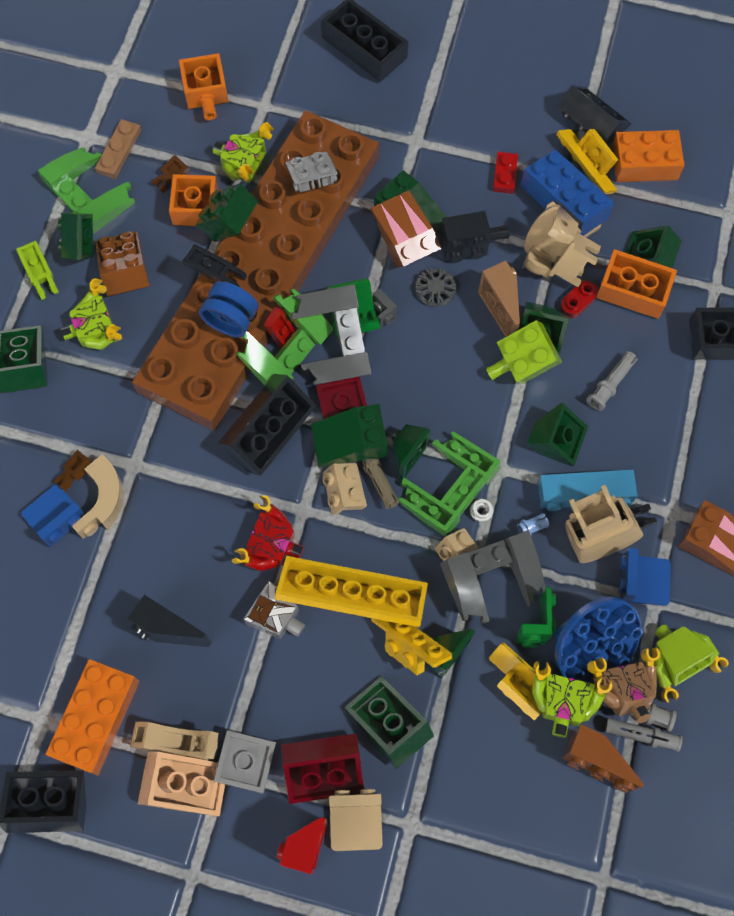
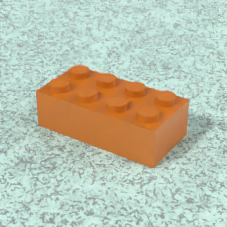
[45,659,140,776]

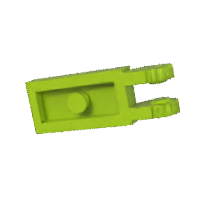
[16,241,59,300]

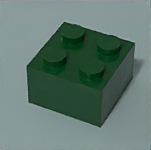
[196,183,258,242]

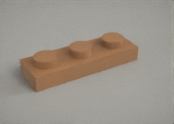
[95,119,141,180]

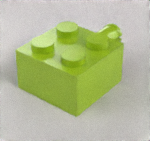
[486,320,562,384]

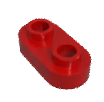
[560,281,598,318]

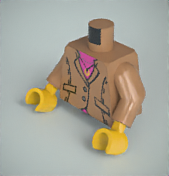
[587,647,660,723]

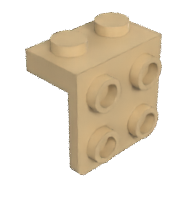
[329,789,382,851]

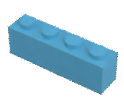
[537,470,638,511]

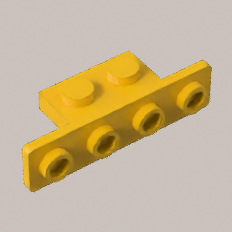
[556,129,618,195]
[371,618,452,675]
[489,642,542,720]

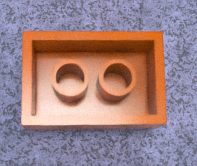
[611,130,685,182]
[596,249,677,319]

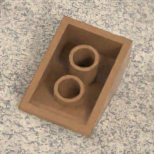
[478,260,520,337]

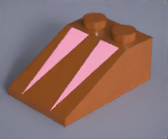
[370,190,441,268]
[678,500,734,576]

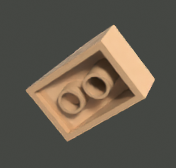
[138,752,225,816]

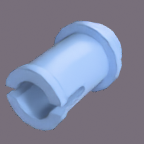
[517,513,549,535]

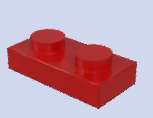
[493,152,518,194]
[264,307,296,350]

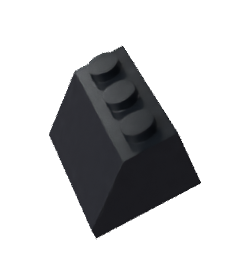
[557,85,632,144]
[0,770,86,833]

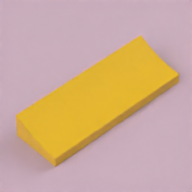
[275,556,428,627]

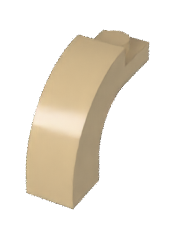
[72,454,124,539]
[130,722,219,760]

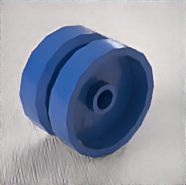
[199,281,259,338]

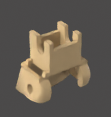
[524,205,601,287]
[565,485,643,563]

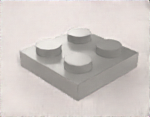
[213,730,276,794]

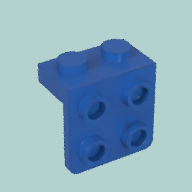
[21,485,85,547]
[618,548,671,606]

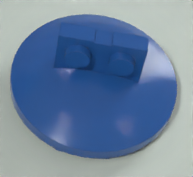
[554,597,643,684]

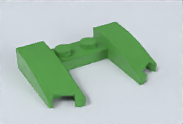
[38,147,135,234]
[236,289,334,386]
[399,431,501,537]

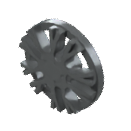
[415,268,456,307]

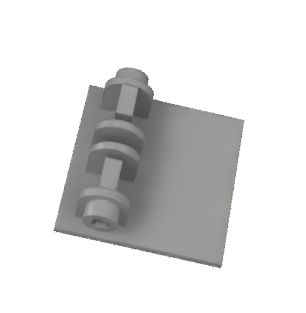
[285,151,337,193]

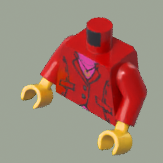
[232,495,304,571]

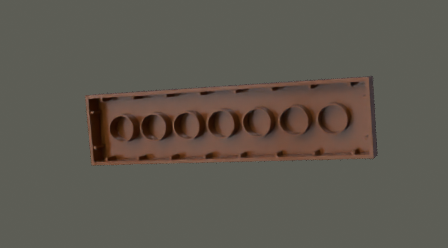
[132,110,379,431]

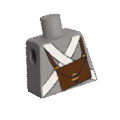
[243,581,305,639]

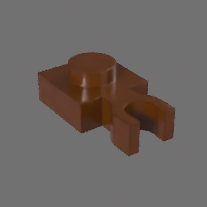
[152,155,191,193]
[54,449,92,492]

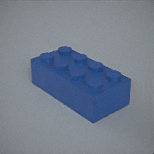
[521,149,614,236]

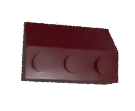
[282,733,364,804]

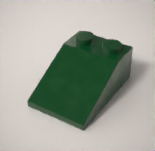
[374,170,447,234]
[0,325,47,393]
[311,404,388,468]
[344,676,434,769]

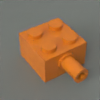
[179,53,228,120]
[169,174,219,226]

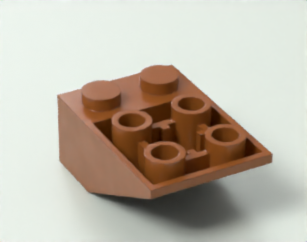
[95,231,150,296]
[561,724,644,793]

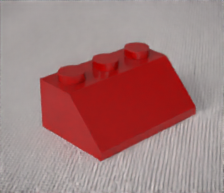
[276,817,328,874]

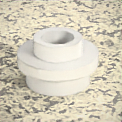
[470,499,493,522]

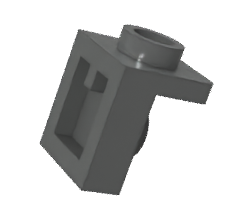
[373,288,397,328]

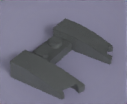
[291,284,371,385]
[440,530,545,624]

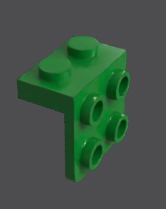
[326,278,380,338]
[516,587,556,648]

